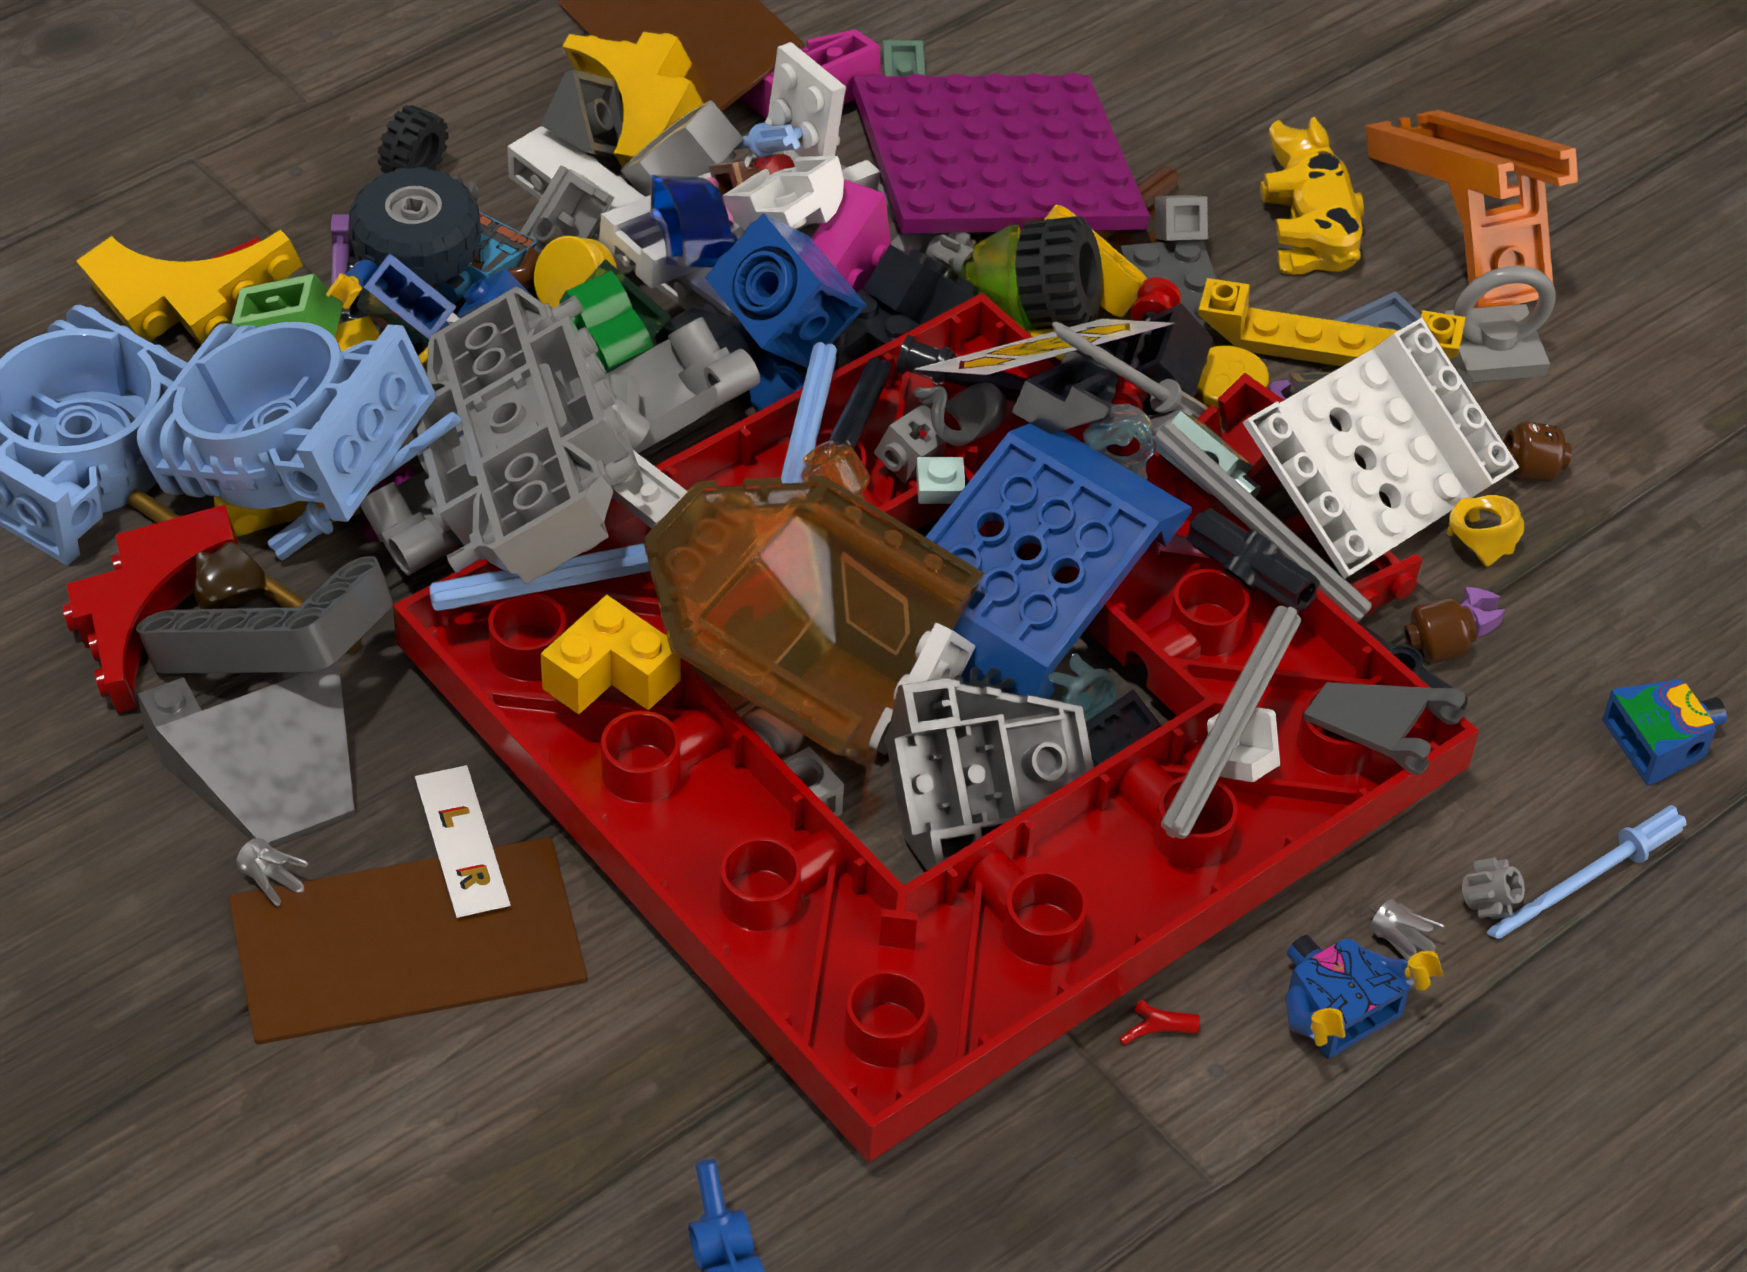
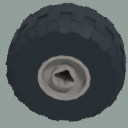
[349,167,481,286]

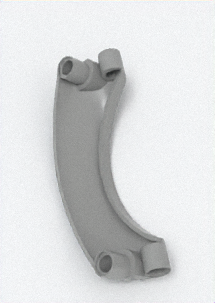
[360,317,760,575]

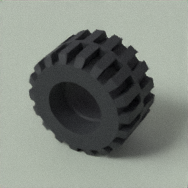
[1015,216,1103,330]

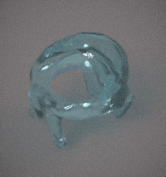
[1083,404,1157,480]
[1048,653,1116,722]

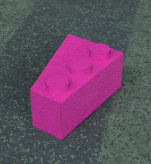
[738,29,881,119]
[811,179,891,292]

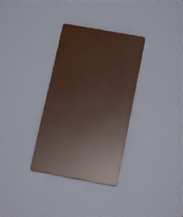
[558,0,804,111]
[229,837,587,1044]

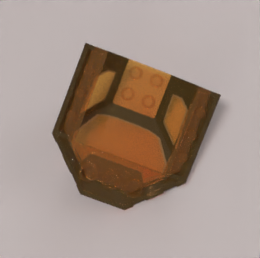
[643,475,985,758]

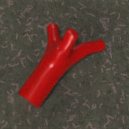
[1119,1000,1200,1046]

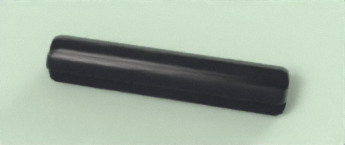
[828,357,891,457]

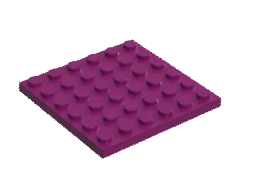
[852,73,1150,233]

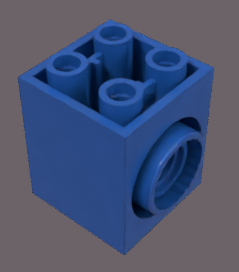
[704,213,867,369]

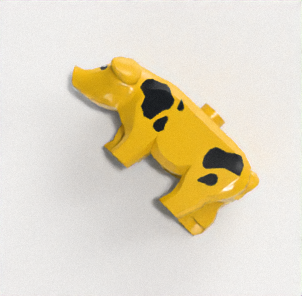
[1260,117,1364,275]

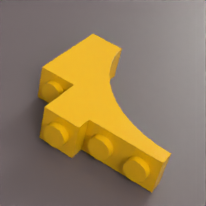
[562,32,704,168]
[76,229,304,346]

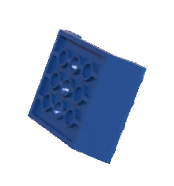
[877,423,1193,699]

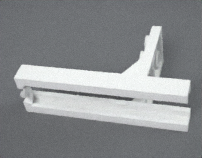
[599,42,880,288]

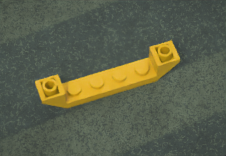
[1198,278,1466,366]

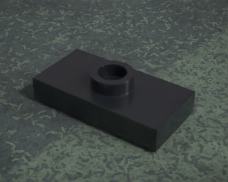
[1085,689,1162,767]

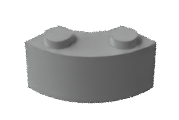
[620,100,744,197]

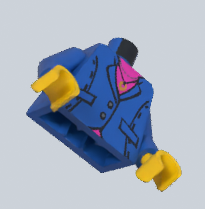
[326,253,456,370]
[1285,935,1443,1059]

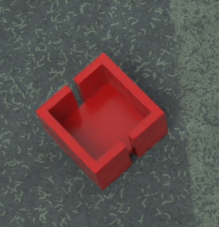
[1197,373,1284,503]

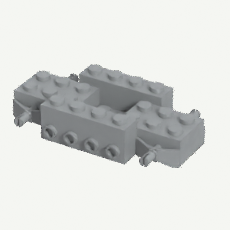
[411,287,640,584]

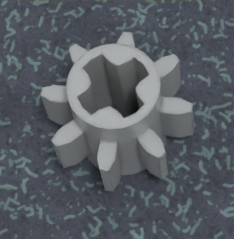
[926,232,979,281]
[1462,857,1525,919]

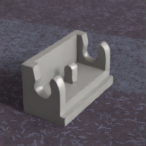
[520,165,615,241]

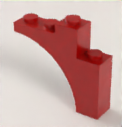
[62,505,239,714]

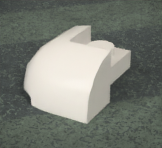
[723,156,844,231]

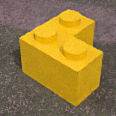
[541,595,681,714]

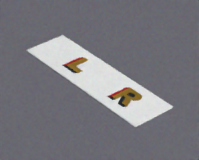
[415,765,511,918]

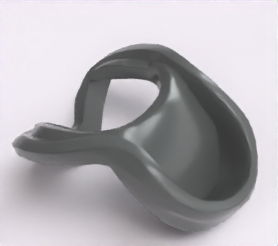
[913,382,1007,447]

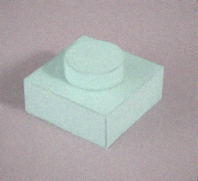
[916,457,965,504]

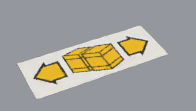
[914,319,1175,375]

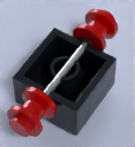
[1111,277,1213,424]

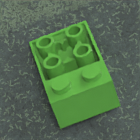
[231,274,343,338]

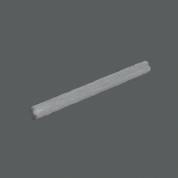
[1153,422,1371,622]
[1161,606,1301,839]

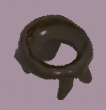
[194,542,268,609]

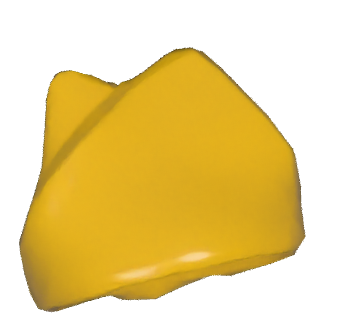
[1446,495,1524,567]

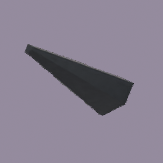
[1012,336,1129,434]

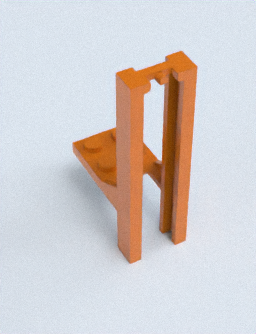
[1365,110,1578,308]

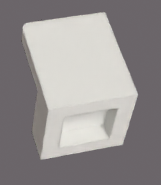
[1207,707,1280,782]

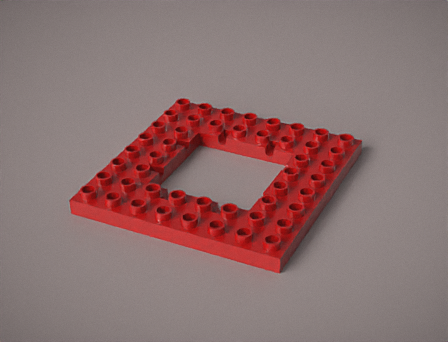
[393,293,1479,1163]

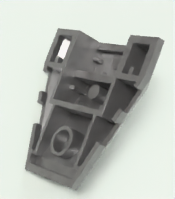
[886,678,1094,871]

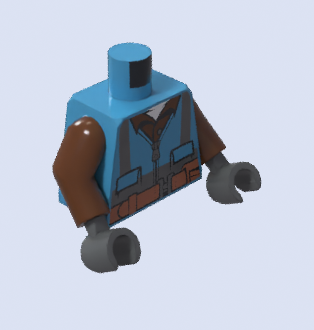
[437,176,564,304]

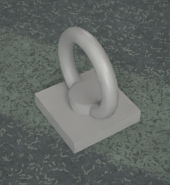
[1444,266,1556,382]

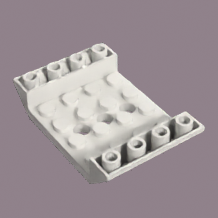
[1242,317,1519,579]

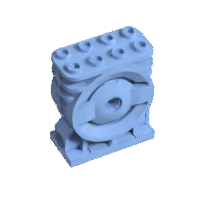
[0,305,187,566]
[136,322,437,522]

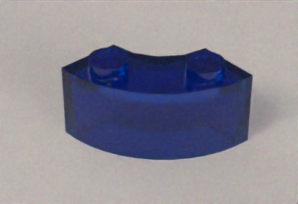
[650,175,738,268]

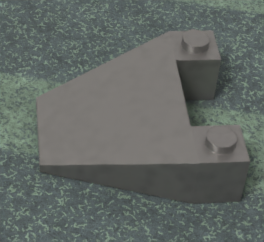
[138,660,355,847]

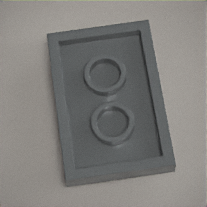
[1120,239,1226,340]

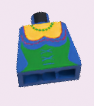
[1602,680,1727,786]

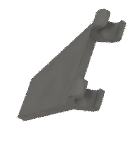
[1303,682,1466,775]

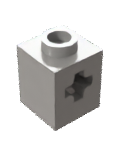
[874,404,950,484]

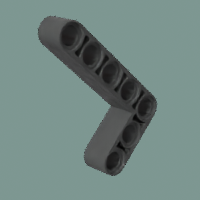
[136,556,394,673]

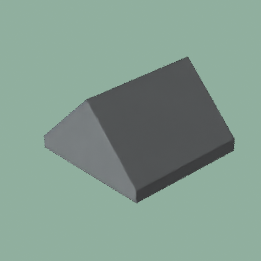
[541,69,624,159]

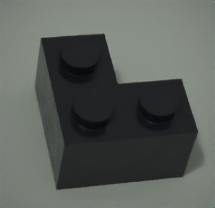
[863,244,981,324]
[803,289,920,373]

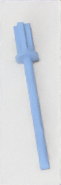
[734,123,803,157]
[268,412,462,561]
[1487,805,1687,939]

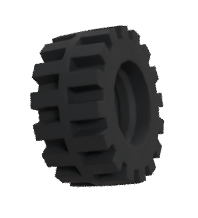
[377,105,449,174]

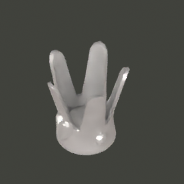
[237,838,308,906]
[1369,899,1445,959]

